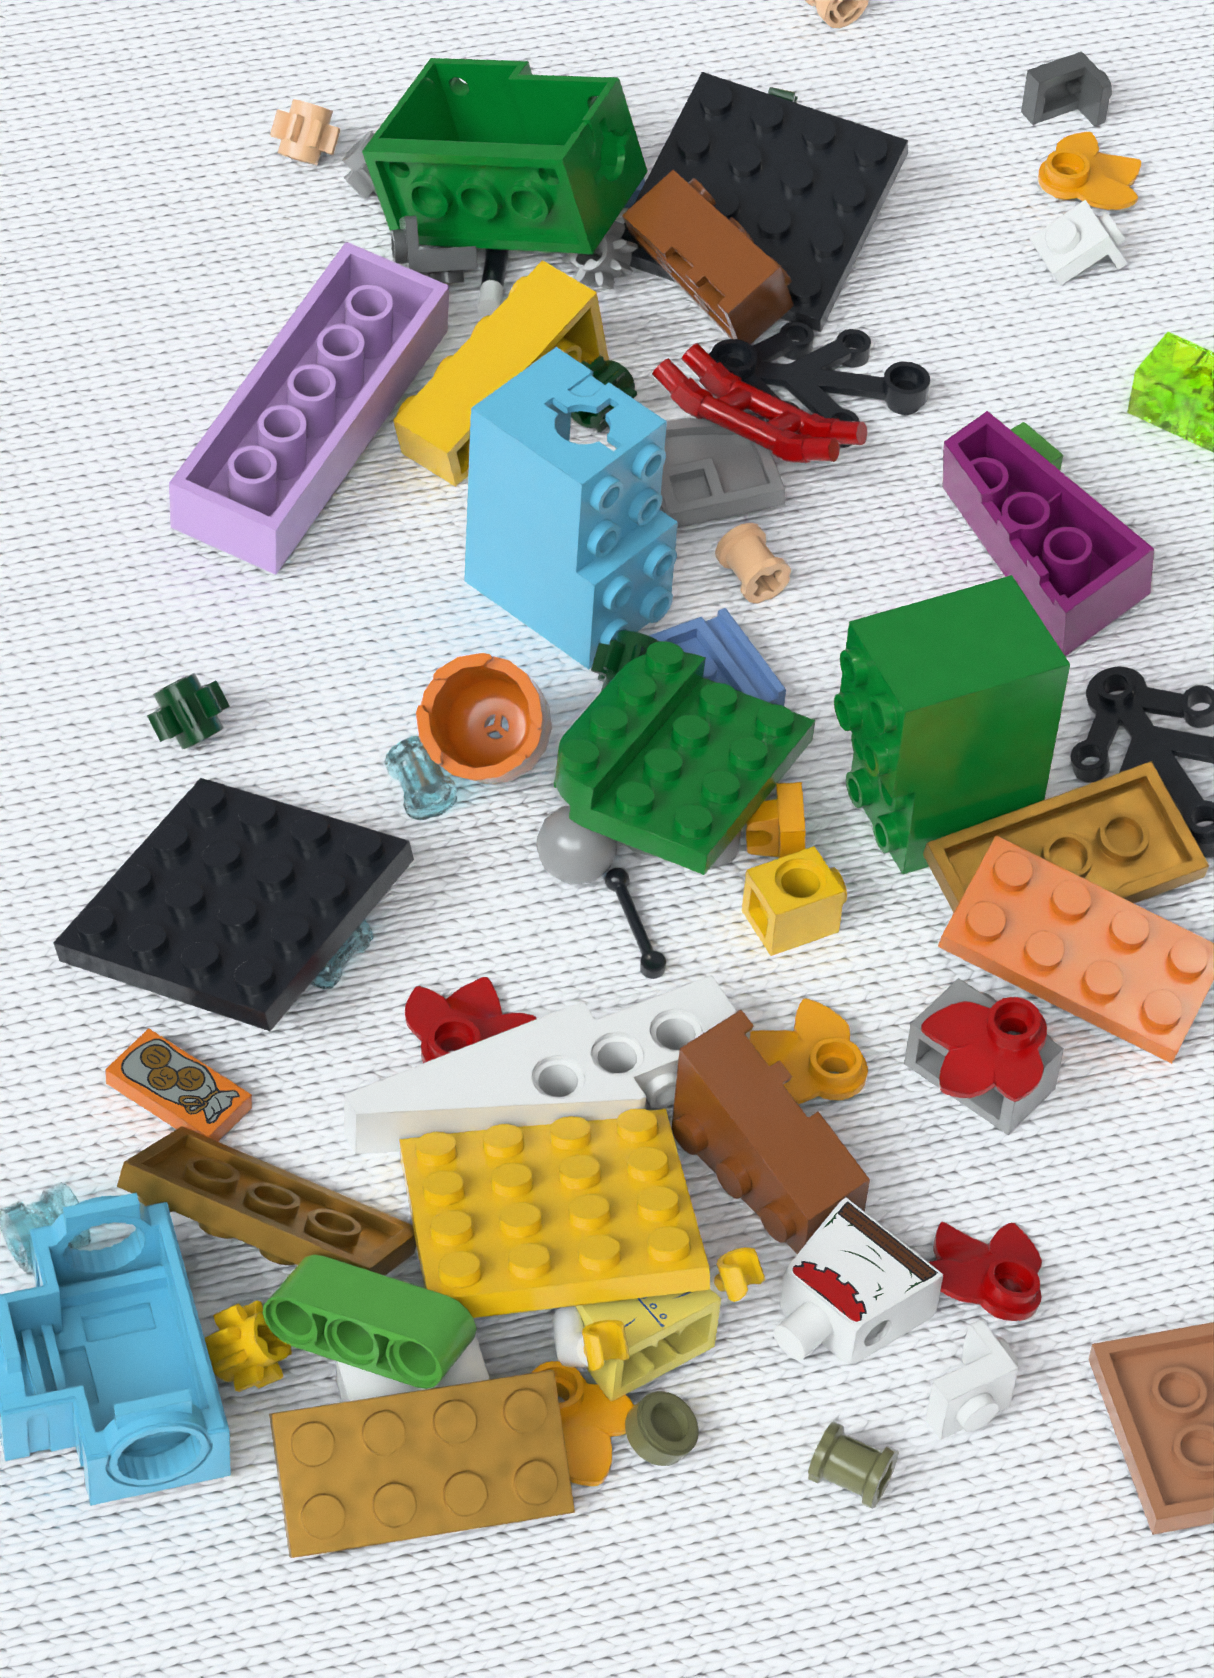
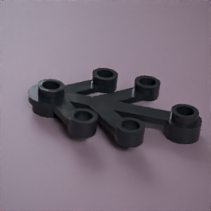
[709,322,930,448]
[1070,666,1214,858]

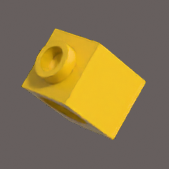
[741,846,847,956]

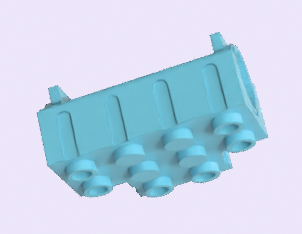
[0,1193,231,1506]

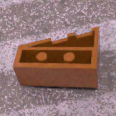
[622,170,794,344]
[671,1009,870,1254]

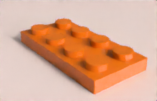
[938,835,1214,1064]

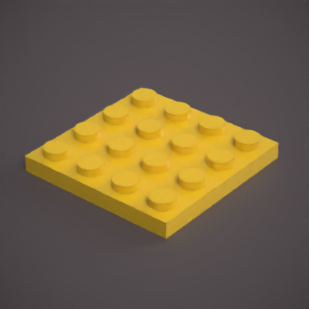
[399,1108,710,1318]

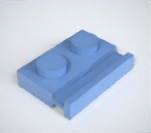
[649,608,786,706]

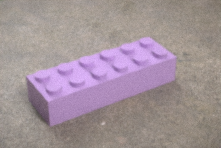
[169,242,449,575]

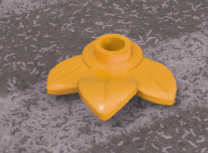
[1038,132,1141,210]
[750,998,868,1104]
[531,1361,634,1486]

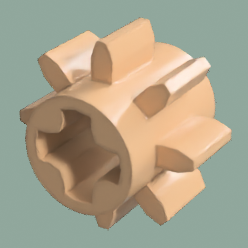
[270,99,340,165]

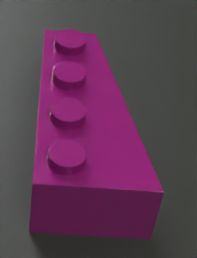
[942,411,1154,656]

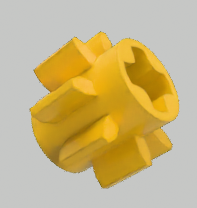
[205,1300,292,1392]

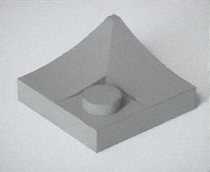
[661,418,785,528]

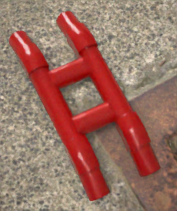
[652,343,867,464]

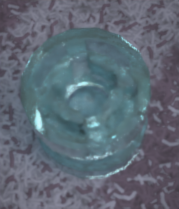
[0,1182,91,1272]

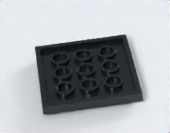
[621,72,908,332]
[53,778,414,1031]

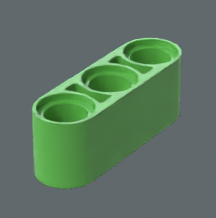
[263,1255,477,1389]

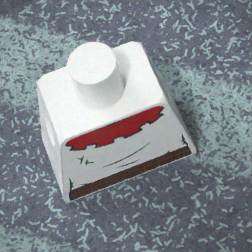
[774,1197,943,1364]

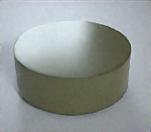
[625,1391,699,1466]

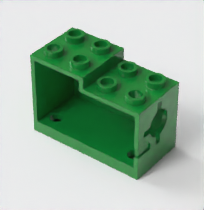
[362,58,648,254]
[834,575,1070,875]

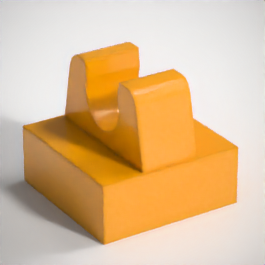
[746,782,806,858]

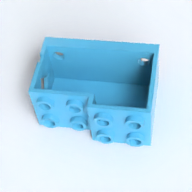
[464,347,678,670]

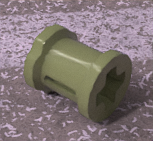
[808,1421,899,1509]

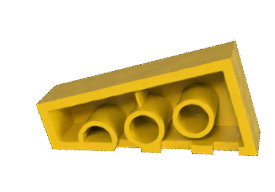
[393,260,609,487]

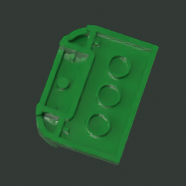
[554,641,816,875]

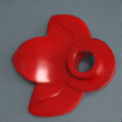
[405,977,537,1063]
[921,997,1047,1102]
[928,1222,1042,1321]

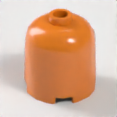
[416,653,552,784]

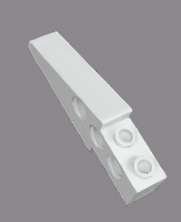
[344,975,751,1154]

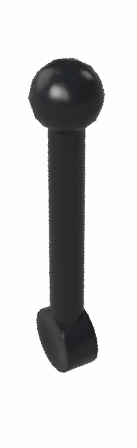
[604,868,666,979]

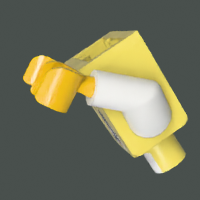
[552,1247,765,1401]

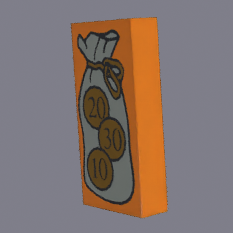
[105,1028,252,1141]

